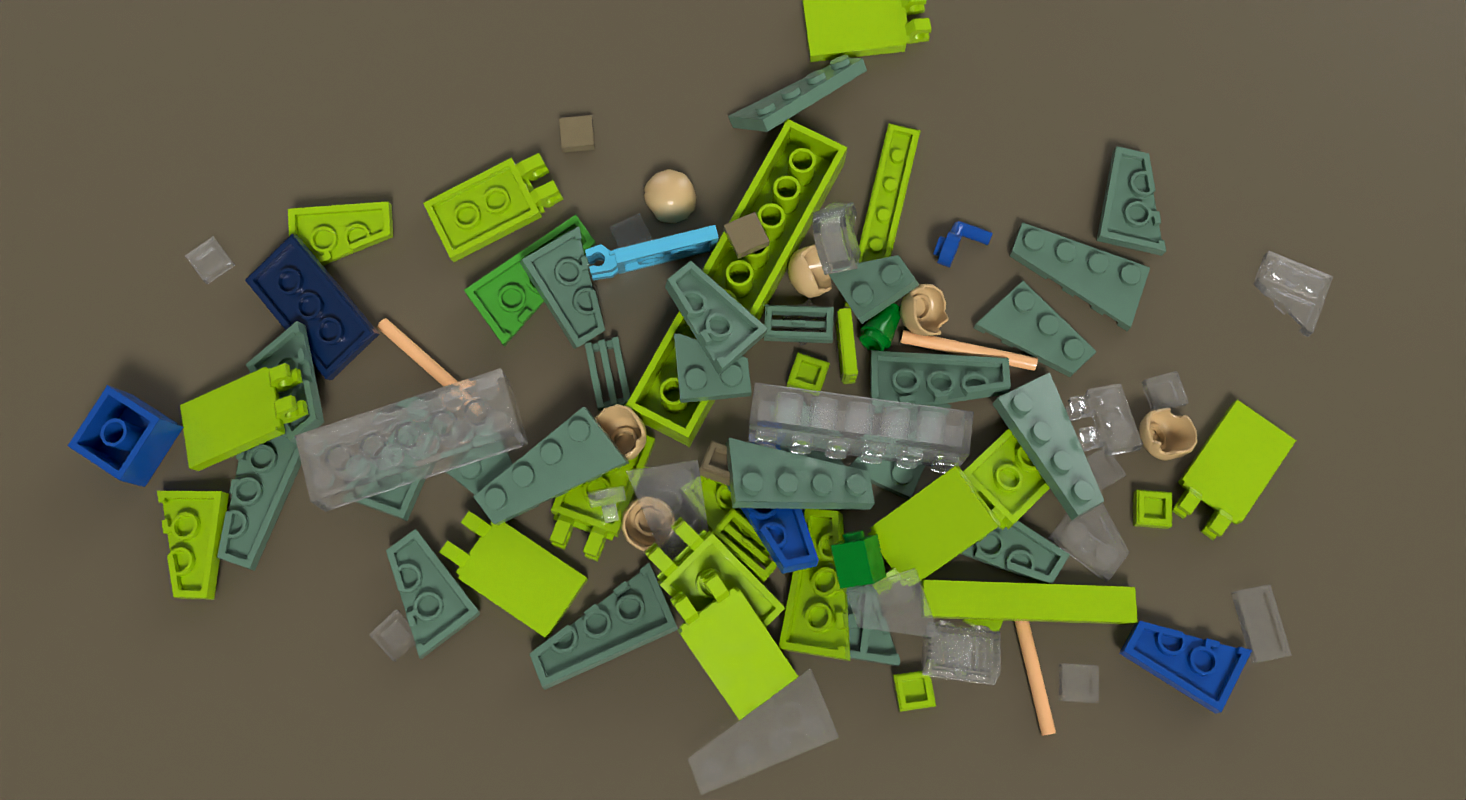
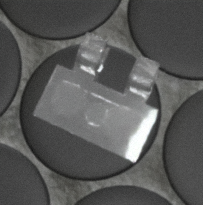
[1065,383,1143,456]

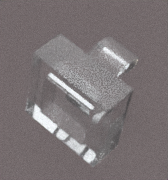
[587,485,626,523]

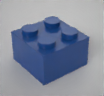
[68,385,184,487]

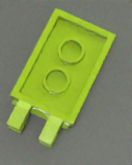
[802,0,931,62]
[423,153,564,262]
[180,363,308,471]
[1172,399,1297,540]
[550,417,656,562]
[963,429,1050,542]
[868,465,1001,595]
[439,511,588,639]
[644,516,785,627]
[670,570,798,721]

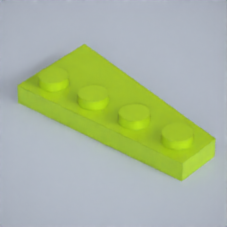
[779,509,850,661]

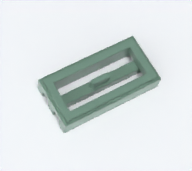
[764,305,834,343]
[585,337,631,411]

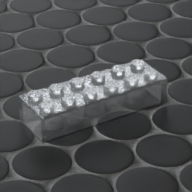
[295,368,528,512]
[748,383,974,473]

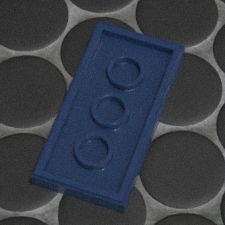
[245,234,380,380]

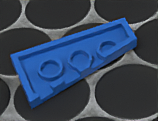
[726,437,819,574]

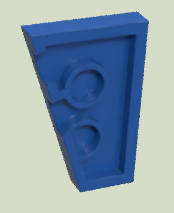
[1119,621,1252,714]

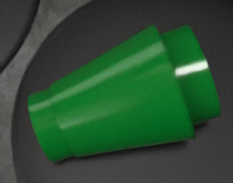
[859,303,901,351]

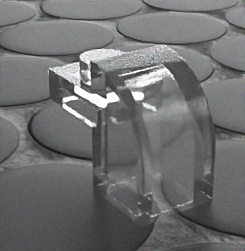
[813,202,861,275]

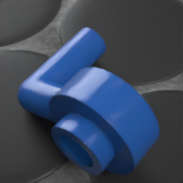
[933,221,993,268]

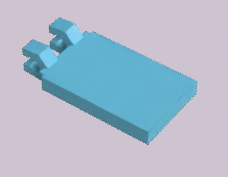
[585,225,719,281]

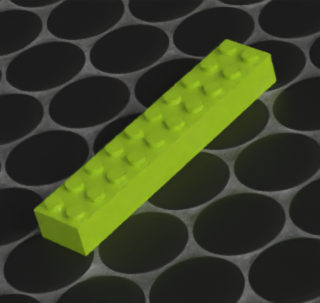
[626,119,848,447]

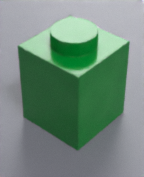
[831,530,887,589]

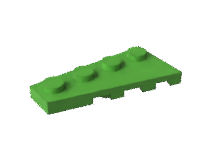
[464,215,595,347]

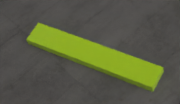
[844,123,920,308]
[921,580,1138,625]

